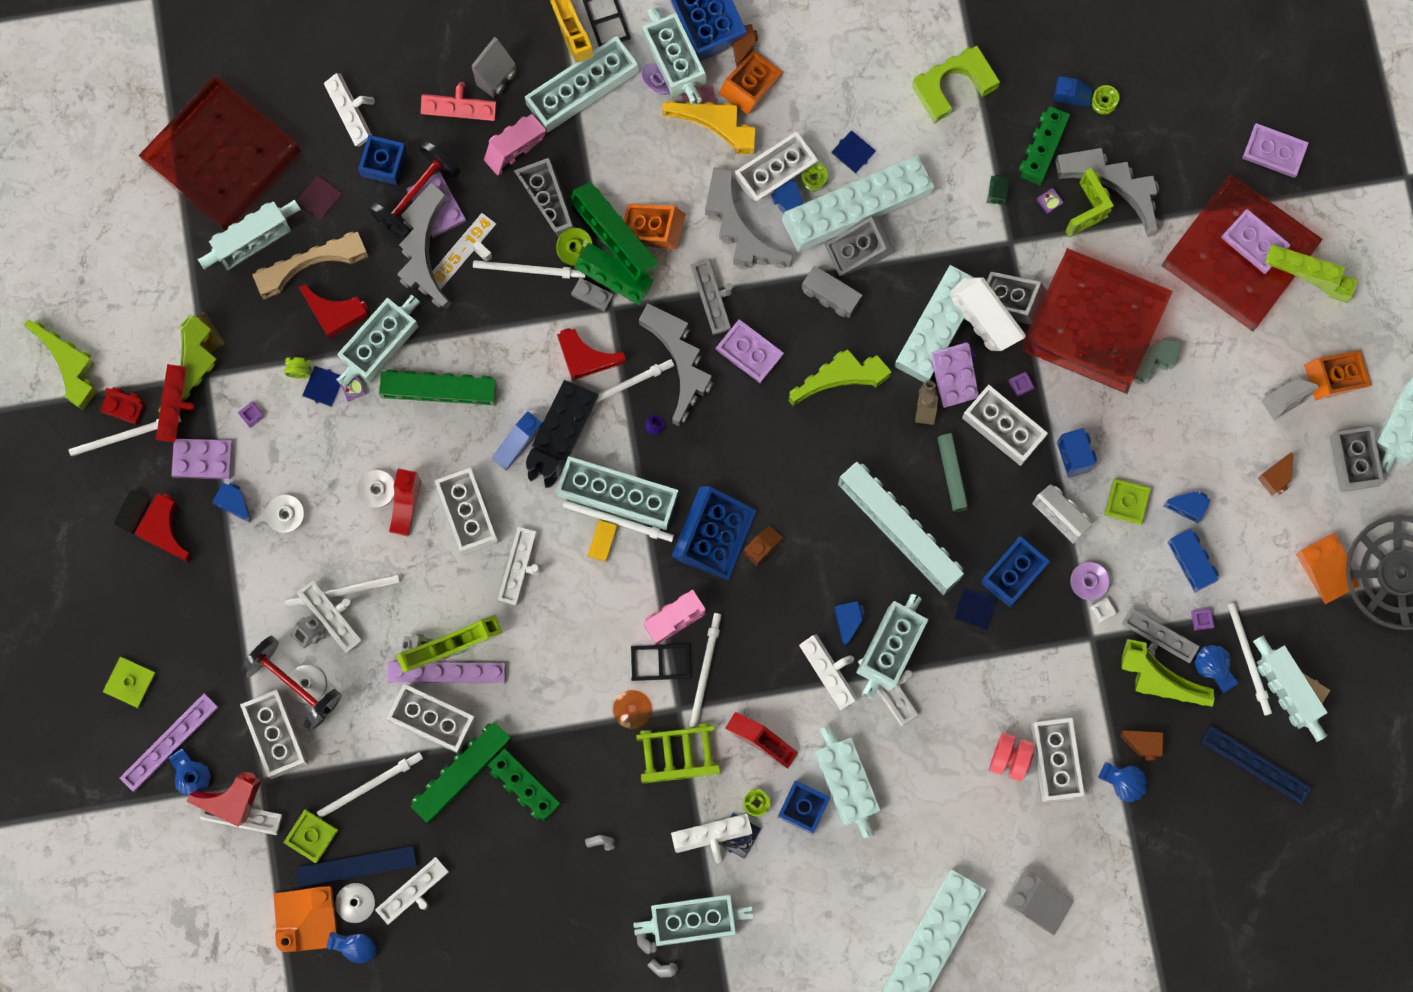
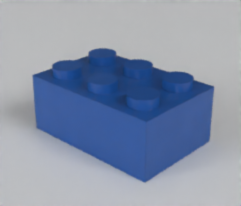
[981,536,1050,608]

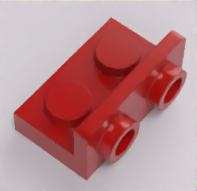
[100,387,145,425]

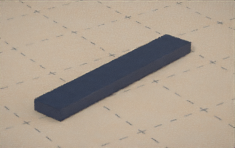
[1200,726,1313,805]
[296,846,417,887]

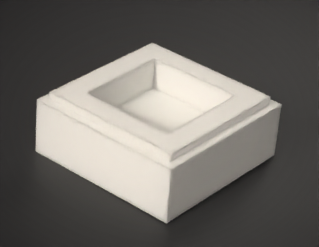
[473,240,492,262]
[1090,597,1117,624]

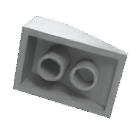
[472,37,517,98]
[825,216,895,277]
[987,272,1048,325]
[1262,378,1319,420]
[1002,869,1073,935]

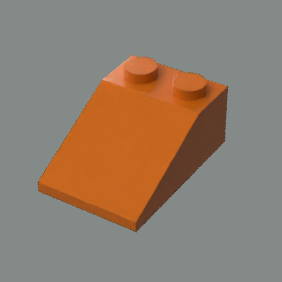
[719,50,783,115]
[623,204,686,249]
[1304,350,1372,401]
[1296,533,1359,605]

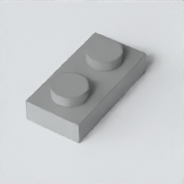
[571,278,614,312]

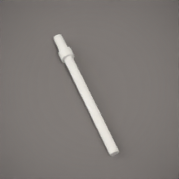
[473,260,586,279]
[596,359,674,403]
[69,415,181,456]
[563,500,674,542]
[284,575,400,608]
[1228,603,1272,716]
[689,613,721,728]
[317,752,423,819]

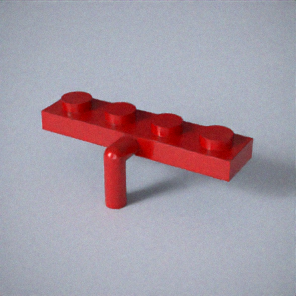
[156,364,194,443]

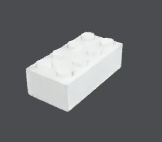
[962,385,1048,466]
[434,467,498,556]
[386,684,476,754]
[240,690,308,779]
[1031,718,1085,803]

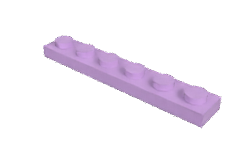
[387,662,505,683]
[120,694,219,792]

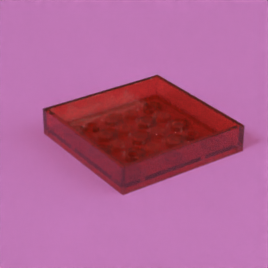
[138,74,301,231]
[1161,173,1323,332]
[1021,248,1173,394]

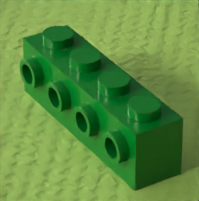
[1019,106,1070,186]
[574,243,654,306]
[488,749,561,822]

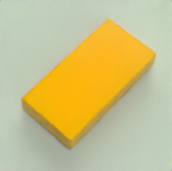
[587,520,617,562]

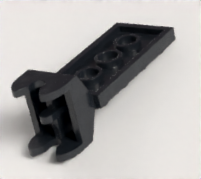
[526,380,599,488]

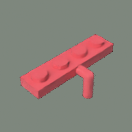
[421,82,497,121]

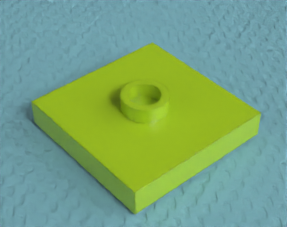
[1104,478,1151,526]
[103,657,156,708]
[283,809,339,864]

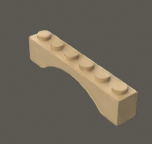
[252,232,368,299]

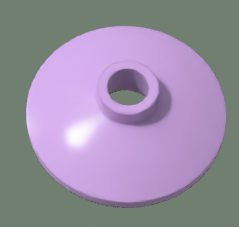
[641,63,670,95]
[1070,562,1109,600]

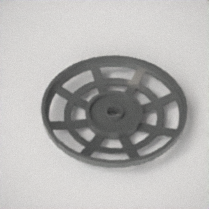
[1346,514,1413,630]

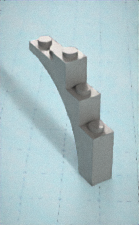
[1055,148,1159,237]
[705,167,792,269]
[397,182,452,309]
[639,303,713,426]

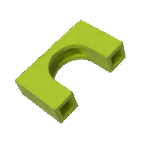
[912,46,1000,124]

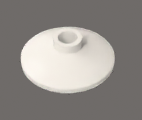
[357,470,394,508]
[265,495,304,533]
[287,665,326,704]
[335,883,375,923]

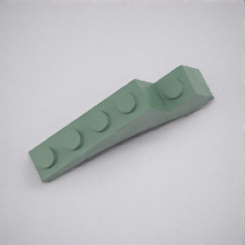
[1074,338,1182,384]

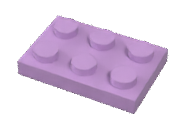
[1242,123,1308,178]
[407,172,466,238]
[1221,209,1290,274]
[716,320,784,384]
[931,342,979,408]
[171,439,233,479]

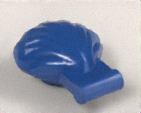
[1195,645,1238,693]
[168,748,211,796]
[1098,762,1148,802]
[326,932,377,964]

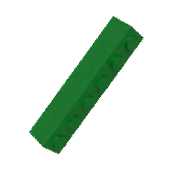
[569,182,658,282]
[379,369,497,406]
[410,722,512,824]

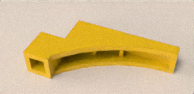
[550,0,593,63]
[662,101,755,155]

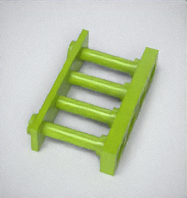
[636,723,720,784]

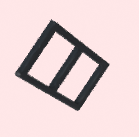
[582,0,631,47]
[631,644,691,681]

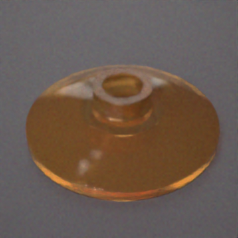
[613,690,652,729]

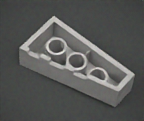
[514,158,575,238]

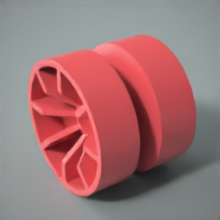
[989,732,1035,782]

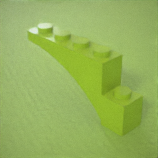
[1265,244,1358,303]
[158,314,216,413]
[24,319,97,410]
[788,349,891,406]
[396,615,503,673]
[1122,639,1214,707]

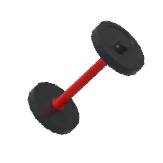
[368,142,461,239]
[240,635,342,732]

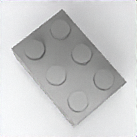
[1330,426,1384,492]

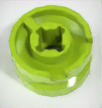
[1092,85,1119,115]
[801,163,828,192]
[284,357,312,379]
[743,789,771,817]

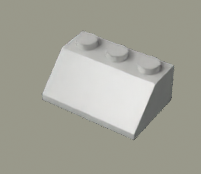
[1032,484,1092,544]

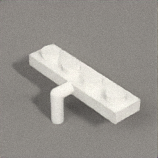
[324,73,375,147]
[497,527,539,606]
[297,580,362,653]
[799,634,858,711]
[858,658,918,727]
[200,808,282,835]
[671,814,752,863]
[375,857,449,925]

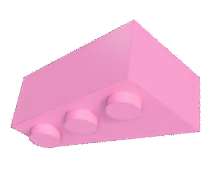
[484,114,546,176]
[644,590,705,645]

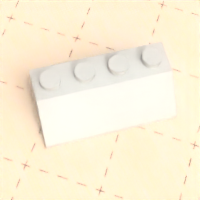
[735,131,818,202]
[949,278,1026,351]

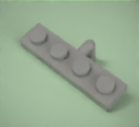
[691,259,733,336]
[1122,607,1200,663]

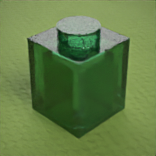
[986,175,1010,206]

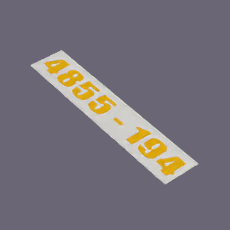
[432,213,496,289]

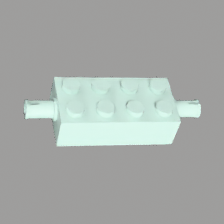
[642,7,707,105]
[198,200,301,271]
[336,295,420,388]
[1376,378,1413,473]
[856,594,928,700]
[1253,635,1328,742]
[814,725,880,840]
[634,895,753,946]

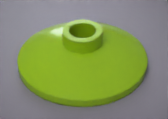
[556,228,592,265]

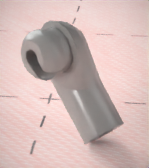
[585,835,615,851]
[636,928,657,954]
[647,959,678,978]

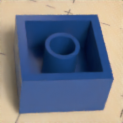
[358,135,407,185]
[1057,428,1097,478]
[777,780,831,835]

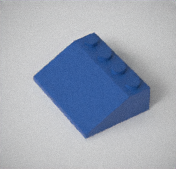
[670,0,747,61]
[671,486,757,581]

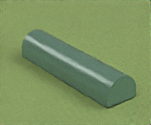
[937,433,968,512]

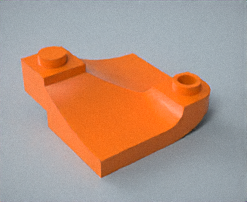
[273,886,337,952]

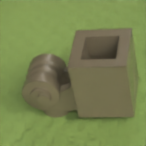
[915,381,938,425]

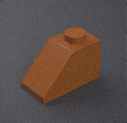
[732,24,758,68]
[1258,452,1294,496]
[744,526,784,566]
[1120,731,1163,761]

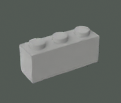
[802,265,862,318]

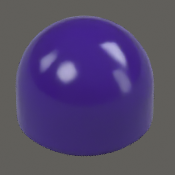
[645,415,665,435]

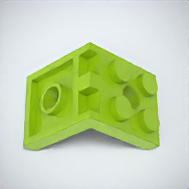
[1065,168,1114,237]

